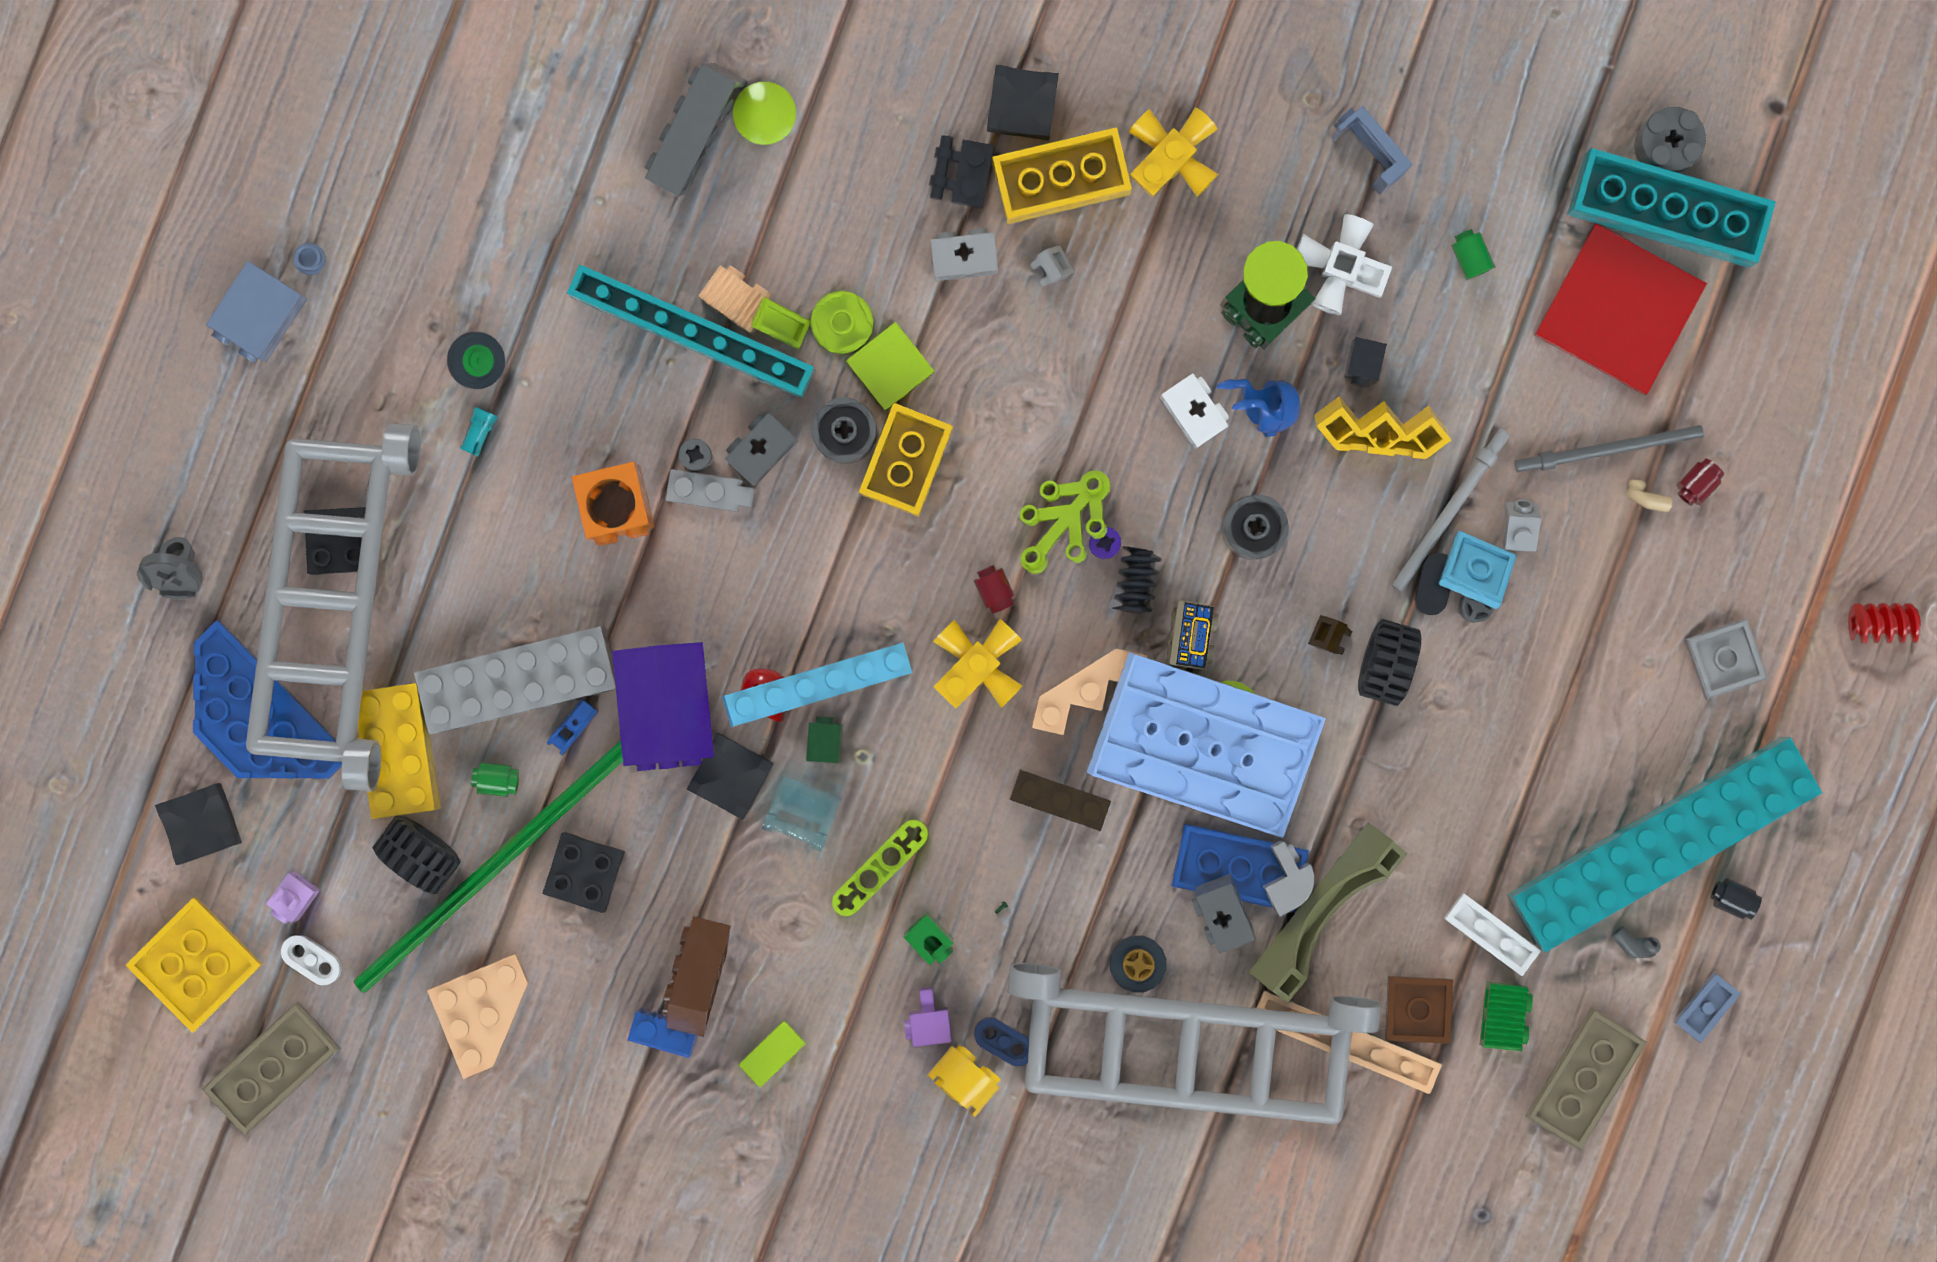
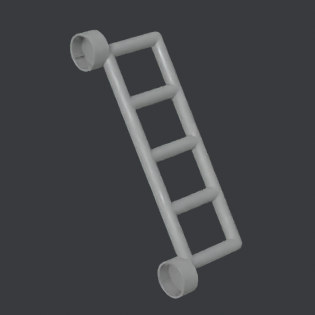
[246,423,421,792]
[1008,963,1382,1124]

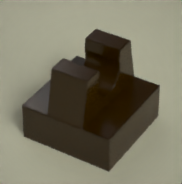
[1308,615,1353,655]

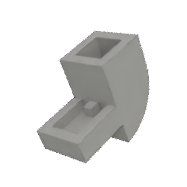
[1262,841,1314,916]

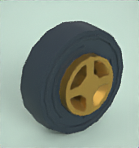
[1110,936,1166,993]

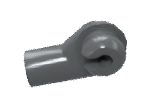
[1611,926,1661,958]

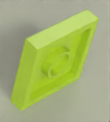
[846,322,935,412]

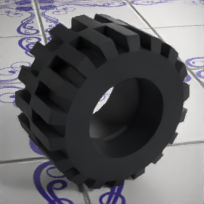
[1358,619,1422,706]
[372,815,461,894]

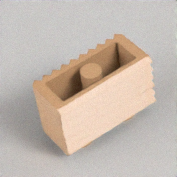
[698,265,771,336]

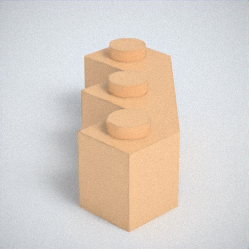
[1031,649,1147,735]

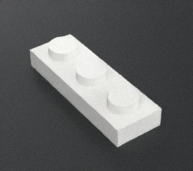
[1444,893,1541,976]

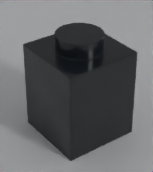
[1344,337,1387,388]

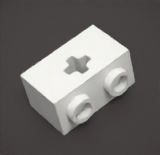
[1159,373,1229,449]

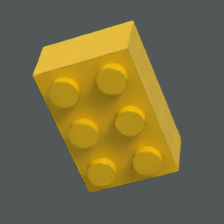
[859,403,953,517]

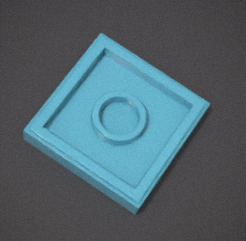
[1439,530,1517,610]

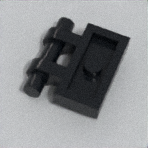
[929,135,994,209]

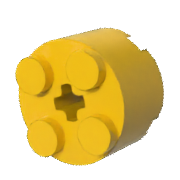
[927,1045,1001,1117]

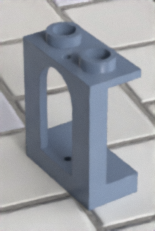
[1331,106,1413,195]

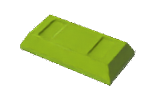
[751,297,811,350]

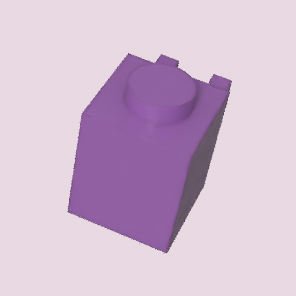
[904,987,952,1047]

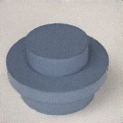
[293,243,326,275]

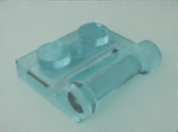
[762,776,842,852]

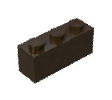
[1009,769,1111,831]

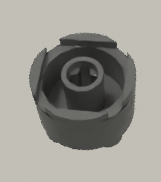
[1634,107,1706,173]
[812,397,877,464]
[1222,494,1289,560]

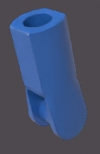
[547,698,599,756]

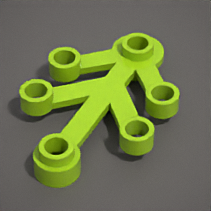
[1019,470,1111,574]

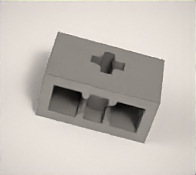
[930,228,998,282]

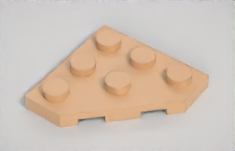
[427,953,529,1079]

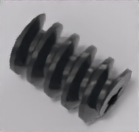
[1112,546,1162,614]

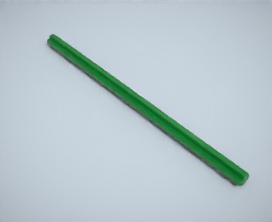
[353,740,623,993]

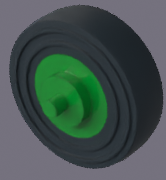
[447,332,505,389]

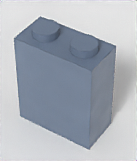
[206,261,307,363]

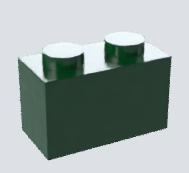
[806,716,843,763]

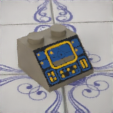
[1166,600,1219,670]

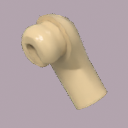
[1626,479,1672,512]

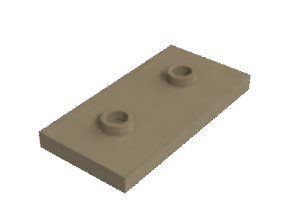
[202,1002,341,1136]
[1525,1008,1648,1151]

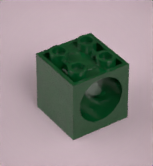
[1220,280,1316,350]

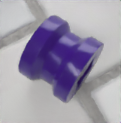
[1089,527,1121,559]

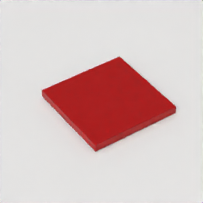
[1534,223,1708,395]

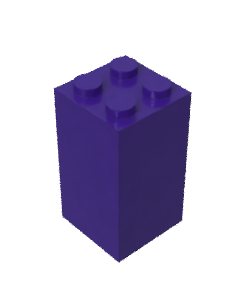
[612,642,714,771]

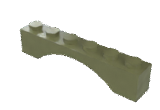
[1249,822,1407,1003]

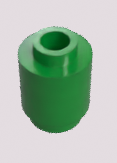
[471,762,519,797]

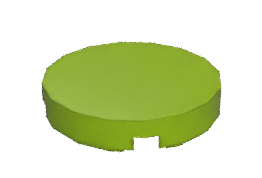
[1243,241,1308,306]
[810,290,874,355]

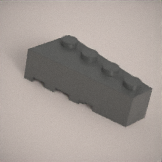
[645,63,747,196]

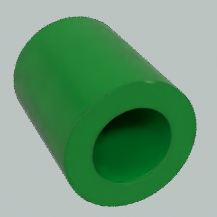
[1451,229,1496,280]

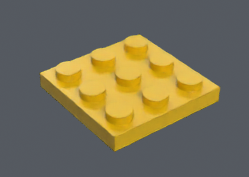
[125,897,263,1033]

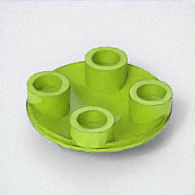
[733,82,796,145]

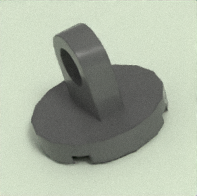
[137,537,203,599]

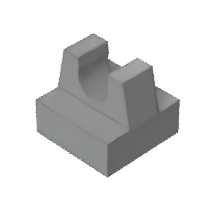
[1030,245,1075,287]

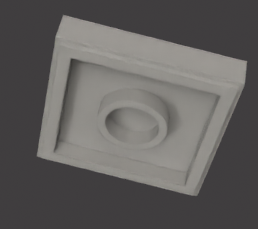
[1685,618,1768,699]

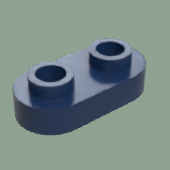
[974,1017,1029,1066]

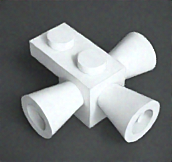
[1297,214,1392,315]

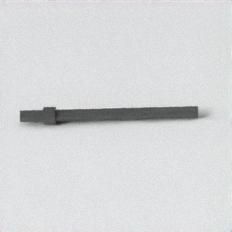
[1514,425,1704,473]

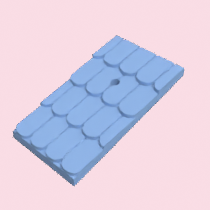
[1086,652,1326,838]

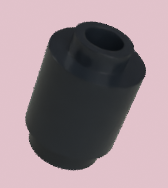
[1711,878,1762,920]

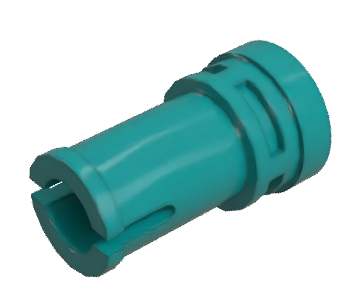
[460,407,498,456]

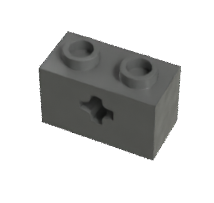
[725,413,798,487]
[1192,873,1255,954]

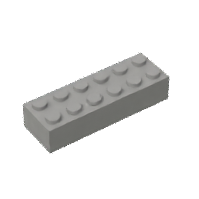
[414,626,616,735]

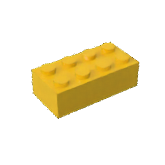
[992,127,1132,224]
[358,683,441,819]

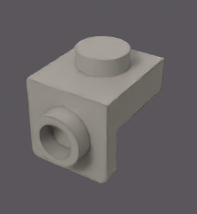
[1503,500,1541,551]

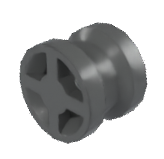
[679,439,712,472]
[1458,595,1494,623]

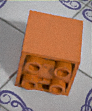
[571,462,655,546]

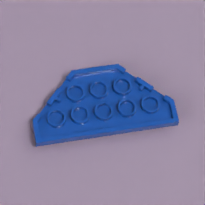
[193,620,342,779]

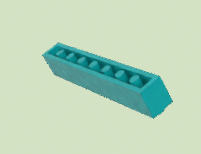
[567,264,816,399]

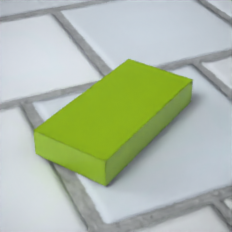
[738,1019,806,1088]

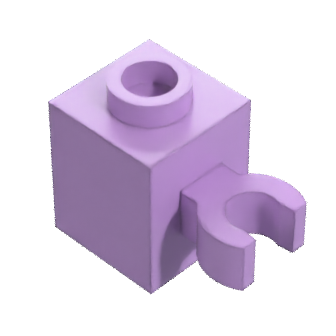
[266,871,320,923]

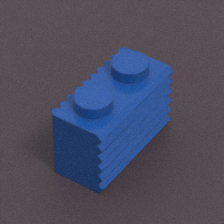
[627,1007,697,1058]

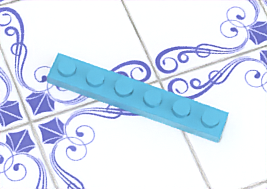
[722,643,912,727]

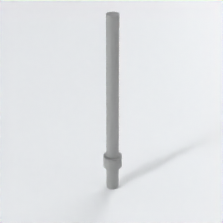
[1392,428,1510,592]

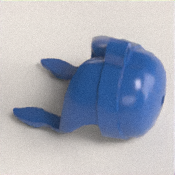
[1217,379,1301,437]

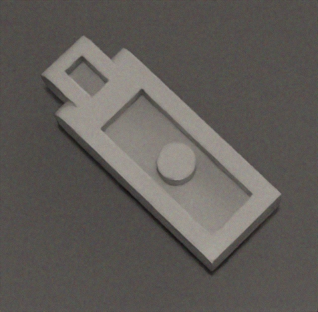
[666,469,755,512]

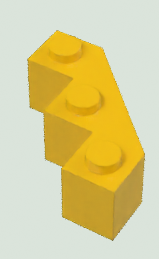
[1314,396,1451,459]

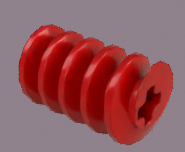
[1848,603,1921,643]

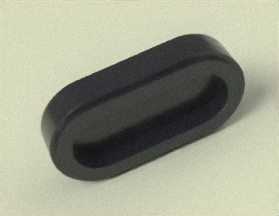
[1414,553,1450,615]

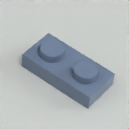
[1674,972,1741,1043]

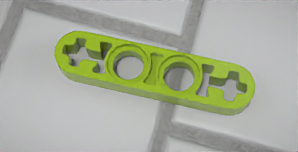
[832,819,928,916]

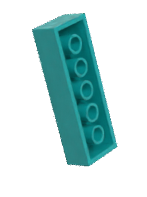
[1567,148,1776,268]

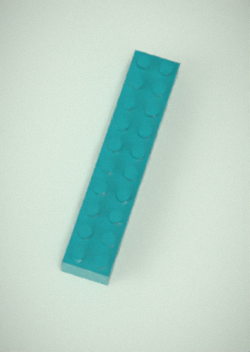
[1507,737,1823,953]

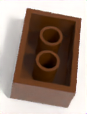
[662,916,731,1037]

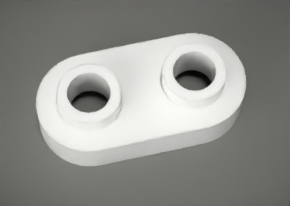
[281,935,342,985]

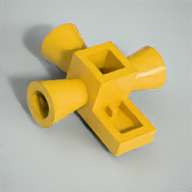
[1128,107,1219,198]
[933,619,1023,709]

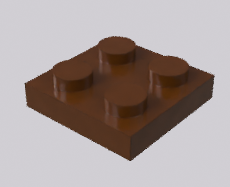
[1385,976,1453,1044]

